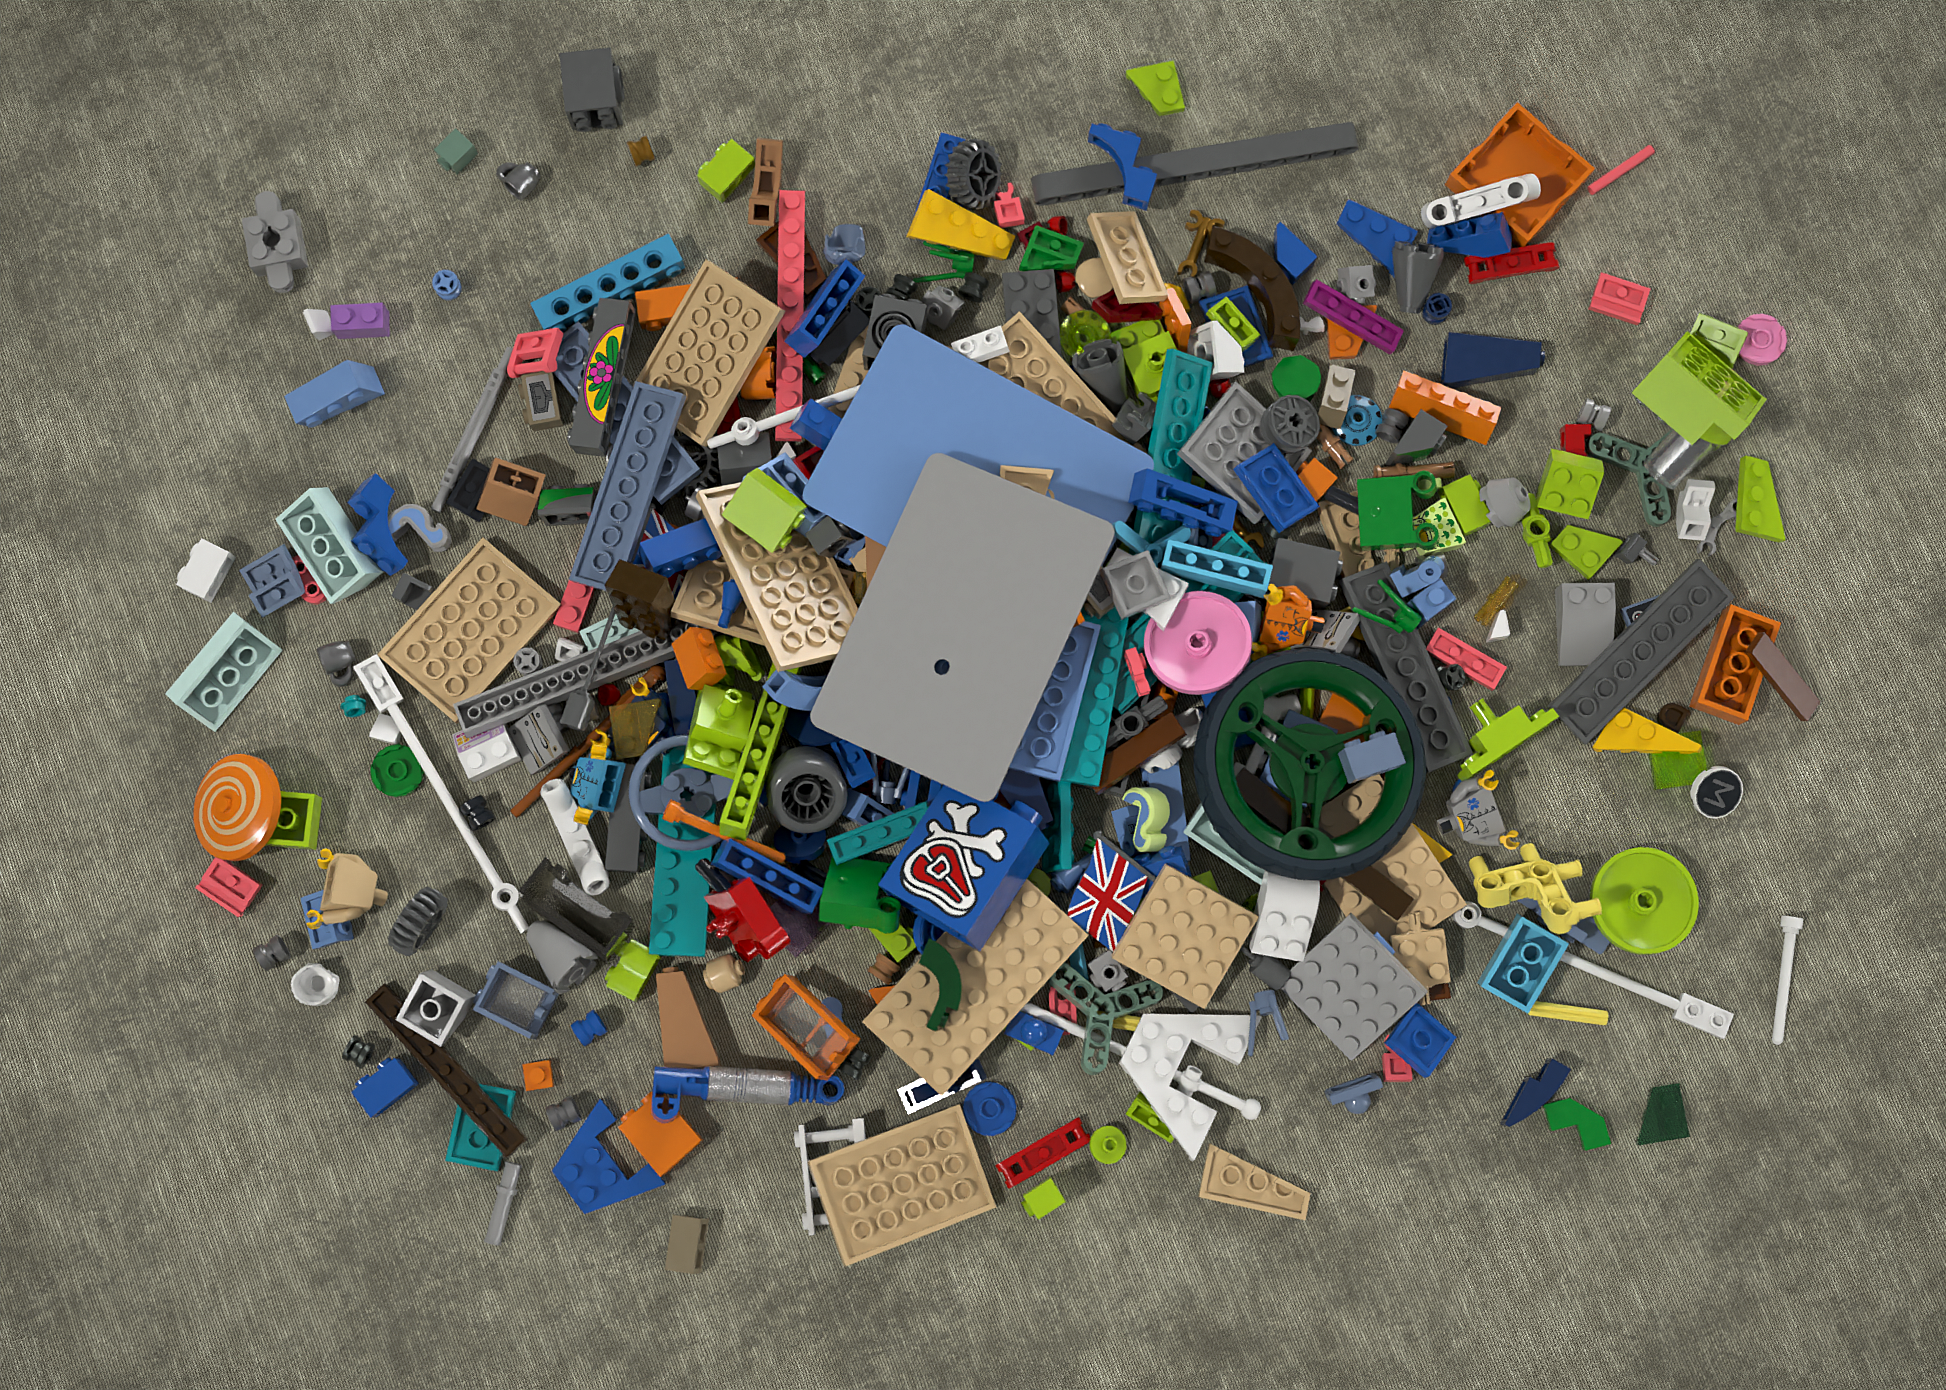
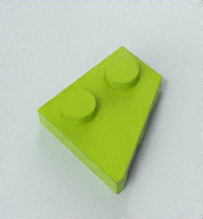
[1125,60,1185,116]
[1690,313,1749,369]
[1549,525,1623,580]

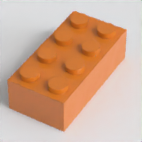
[1689,604,1781,725]

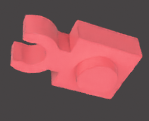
[994,182,1024,228]
[1124,647,1150,697]
[1382,1035,1413,1082]

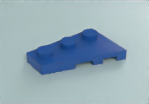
[1336,199,1418,278]

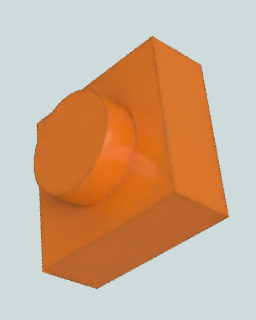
[522,1060,554,1091]

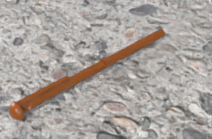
[510,665,666,818]

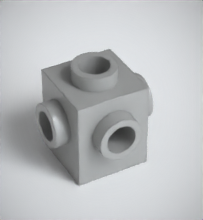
[1336,265,1376,303]
[921,285,965,330]
[1088,949,1129,992]

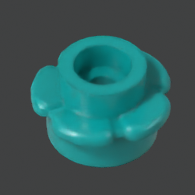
[340,695,367,717]

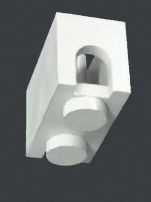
[176,538,236,603]

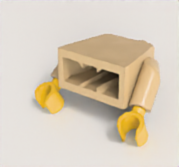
[306,849,388,929]

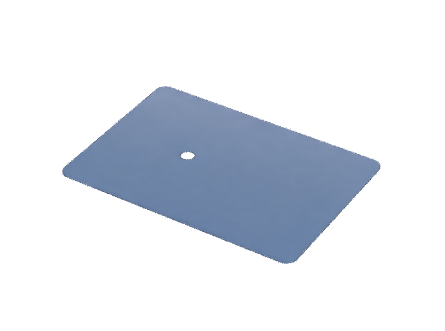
[803,324,1154,566]

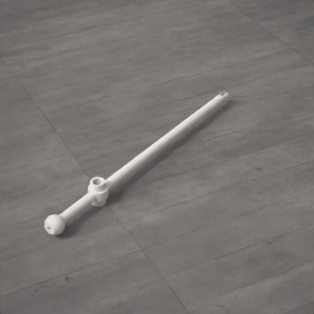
[1021,1002,1261,1120]

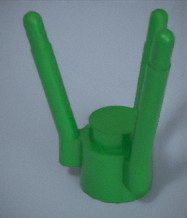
[913,241,974,283]
[1352,579,1422,634]

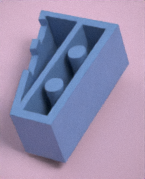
[284,360,385,428]

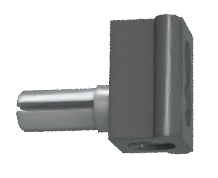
[1615,533,1659,566]

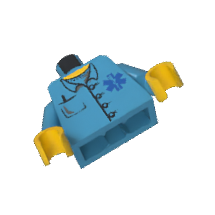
[569,742,626,826]

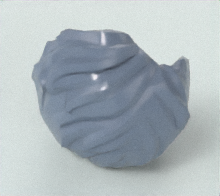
[823,224,866,265]

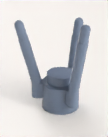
[870,751,910,804]
[1248,990,1289,1056]

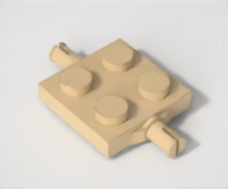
[1389,913,1451,1005]

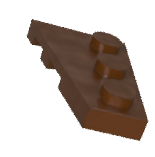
[756,221,826,298]

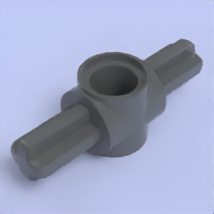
[1105,696,1168,750]

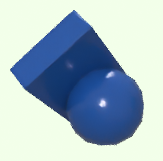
[1004,1011,1064,1055]

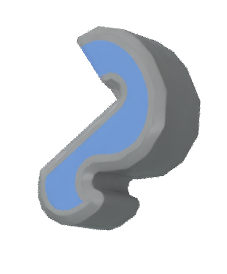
[388,504,452,552]

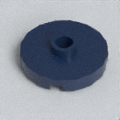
[773,826,827,863]

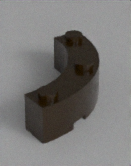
[1204,226,1301,351]

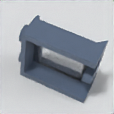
[473,961,559,1040]

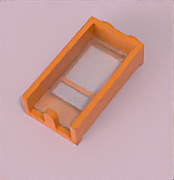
[751,974,861,1081]

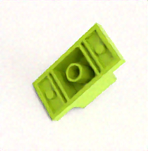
[1109,320,1177,428]
[682,683,755,780]
[1456,698,1559,781]

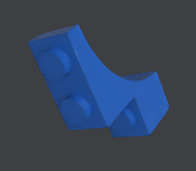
[1088,123,1157,211]
[347,473,408,576]

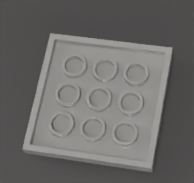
[1177,381,1312,524]
[1281,913,1428,1061]

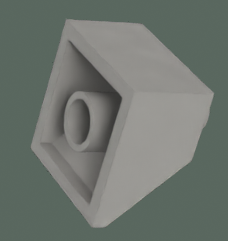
[396,969,476,1047]

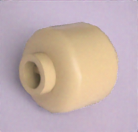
[703,954,745,993]

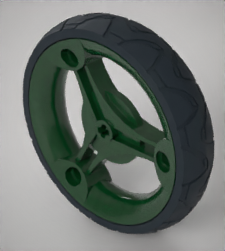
[1194,648,1426,881]

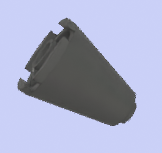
[1072,339,1128,414]

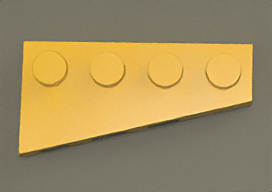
[906,189,1015,260]

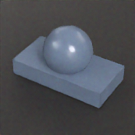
[1324,1073,1383,1114]

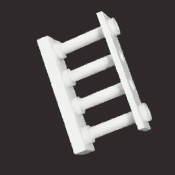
[794,1118,866,1235]

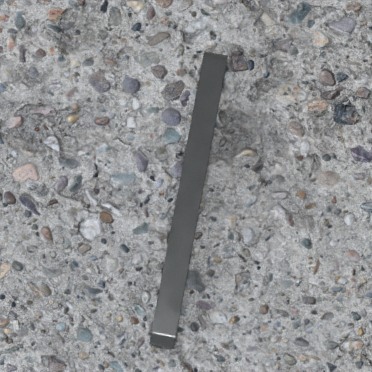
[1031,122,1359,206]

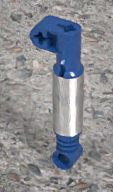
[651,1066,844,1123]

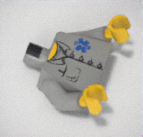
[1437,770,1520,850]

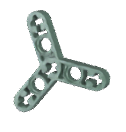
[1586,429,1677,527]
[1048,962,1163,1075]

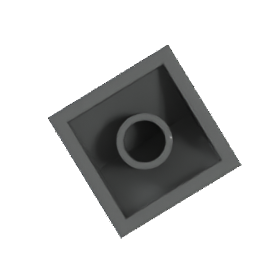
[717,432,772,486]

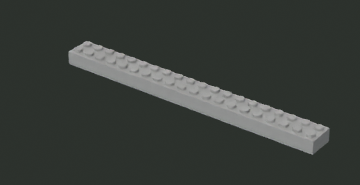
[453,619,725,738]

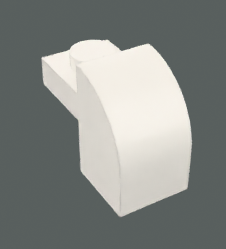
[1676,479,1715,541]

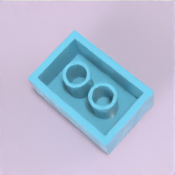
[1477,913,1569,1013]

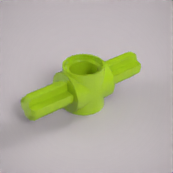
[1521,493,1553,568]

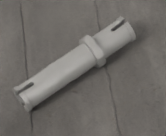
[484,1161,522,1246]

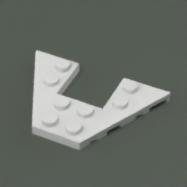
[1119,1014,1261,1161]

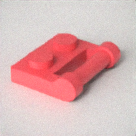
[507,328,564,378]

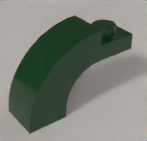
[918,938,962,1032]

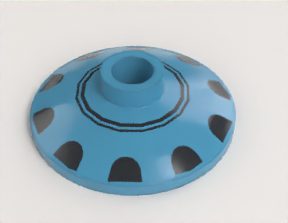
[1332,395,1382,446]

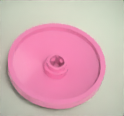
[1144,591,1252,695]

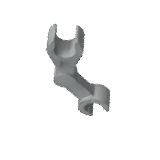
[1696,498,1737,557]

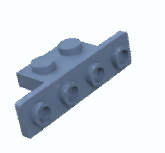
[1517,897,1610,954]

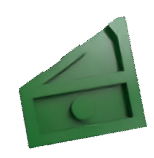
[1019,225,1084,271]

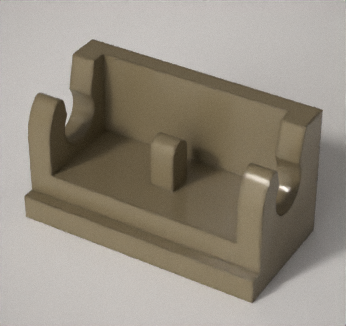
[665,1215,709,1274]

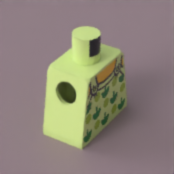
[1401,498,1466,557]

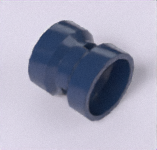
[1422,293,1452,325]

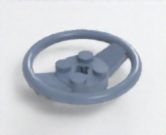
[629,735,739,851]

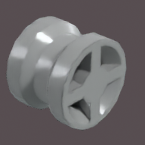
[513,648,543,676]

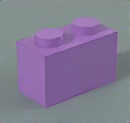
[331,303,390,339]

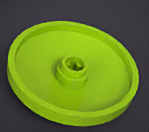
[1590,847,1699,955]

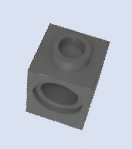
[805,516,854,558]

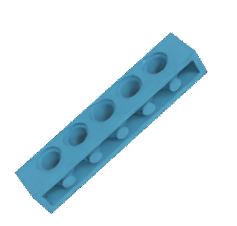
[530,233,685,333]

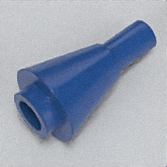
[718,579,743,628]

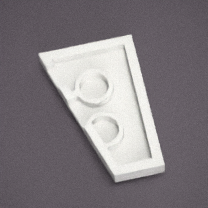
[1107,548,1189,632]

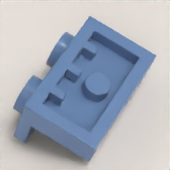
[300,890,354,950]

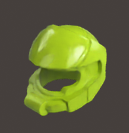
[714,634,765,686]

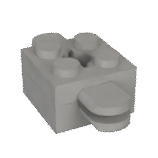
[242,191,308,293]

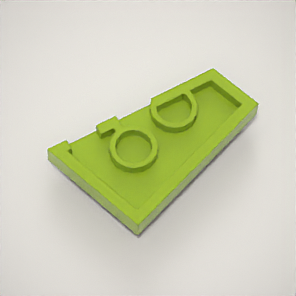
[1735,455,1786,543]

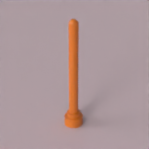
[662,799,785,863]

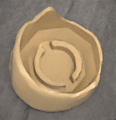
[1075,257,1113,298]

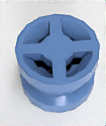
[432,270,462,300]

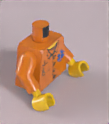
[1250,584,1324,661]

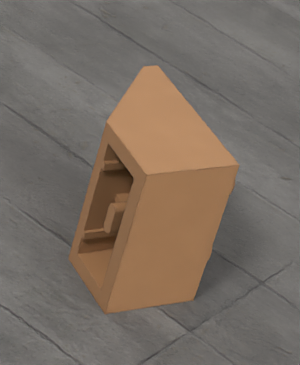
[476,457,545,526]

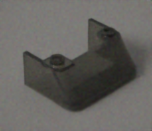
[518,857,634,966]

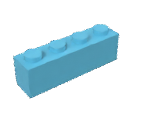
[1161,539,1273,598]

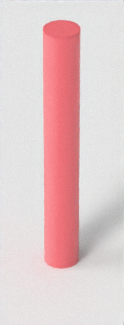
[1587,145,1655,195]

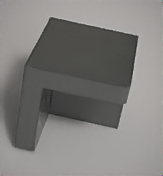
[391,573,435,610]

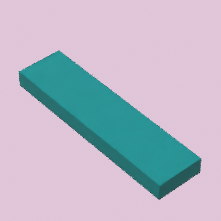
[827,801,929,866]

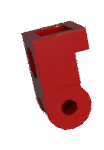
[1560,424,1591,457]

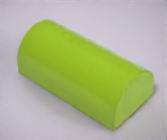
[1206,296,1260,352]
[1126,1091,1174,1143]

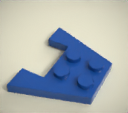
[552,1099,666,1214]

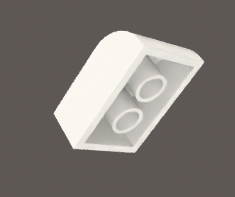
[1247,871,1320,962]

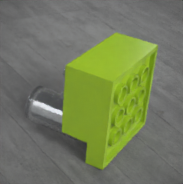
[1632,331,1767,489]

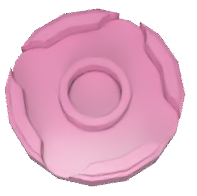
[1738,314,1787,366]

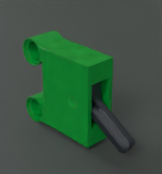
[1325,471,1440,551]
[796,855,901,933]

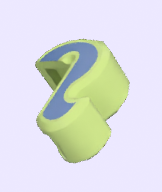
[1122,787,1170,852]

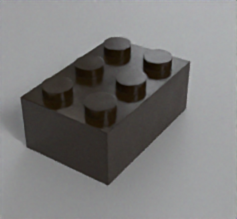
[604,559,677,640]

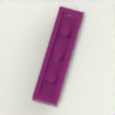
[1302,279,1404,355]

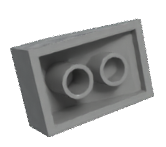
[1555,583,1616,666]

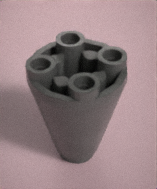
[1392,241,1444,314]

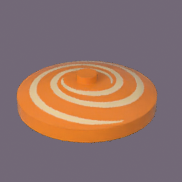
[193,754,281,861]

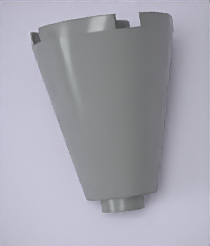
[526,920,598,994]

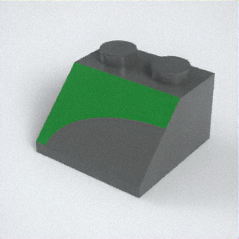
[1385,409,1447,467]
[538,484,597,526]

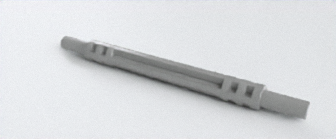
[431,346,513,513]

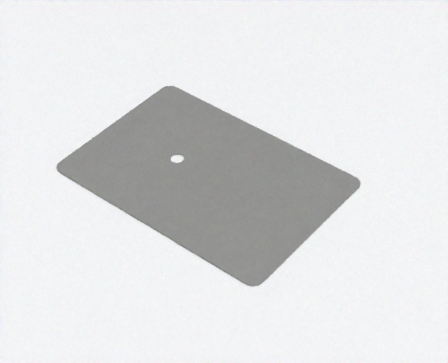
[810,453,1115,802]

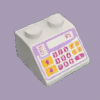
[452,723,522,782]

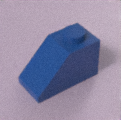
[1274,222,1317,285]

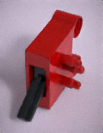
[695,858,790,962]

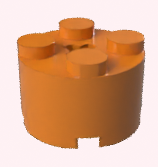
[740,347,777,400]

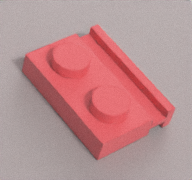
[1588,272,1650,325]
[195,857,263,917]

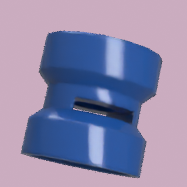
[571,1010,608,1047]

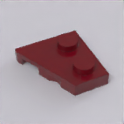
[1091,289,1163,323]

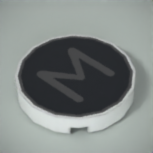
[1690,766,1743,819]

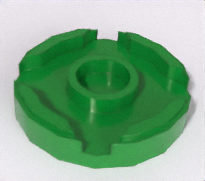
[370,744,425,798]

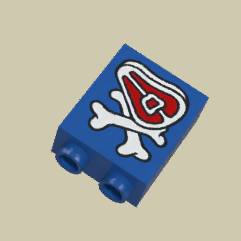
[878,785,1049,952]

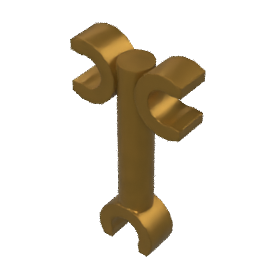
[1177,210,1225,278]

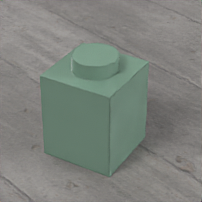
[434,128,478,175]

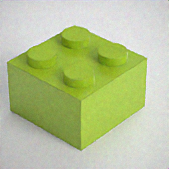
[1536,448,1604,519]
[265,791,322,850]

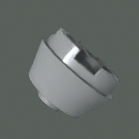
[1479,477,1530,528]

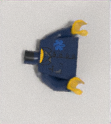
[590,677,674,757]

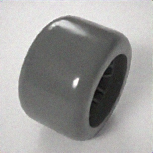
[765,746,848,833]

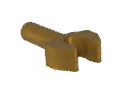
[1232,515,1264,550]

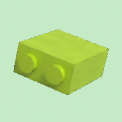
[722,468,808,553]

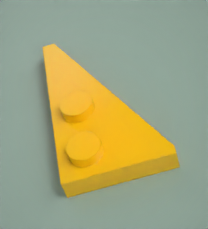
[1593,707,1702,754]

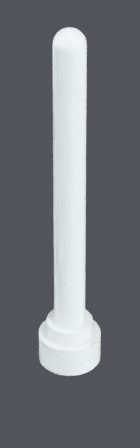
[1772,916,1803,1045]

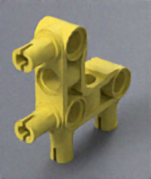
[1469,843,1602,934]

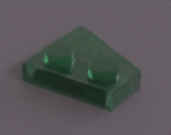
[1636,1083,1690,1145]

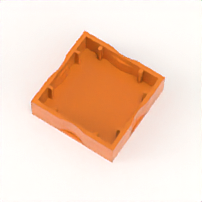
[1445,102,1595,248]

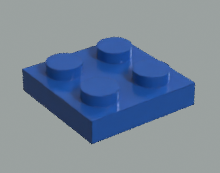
[1384,1003,1457,1078]

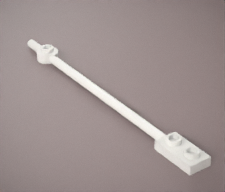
[707,325,1010,449]
[353,654,529,934]
[1452,901,1734,1039]

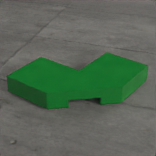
[1543,1098,1611,1151]

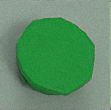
[1271,355,1321,402]

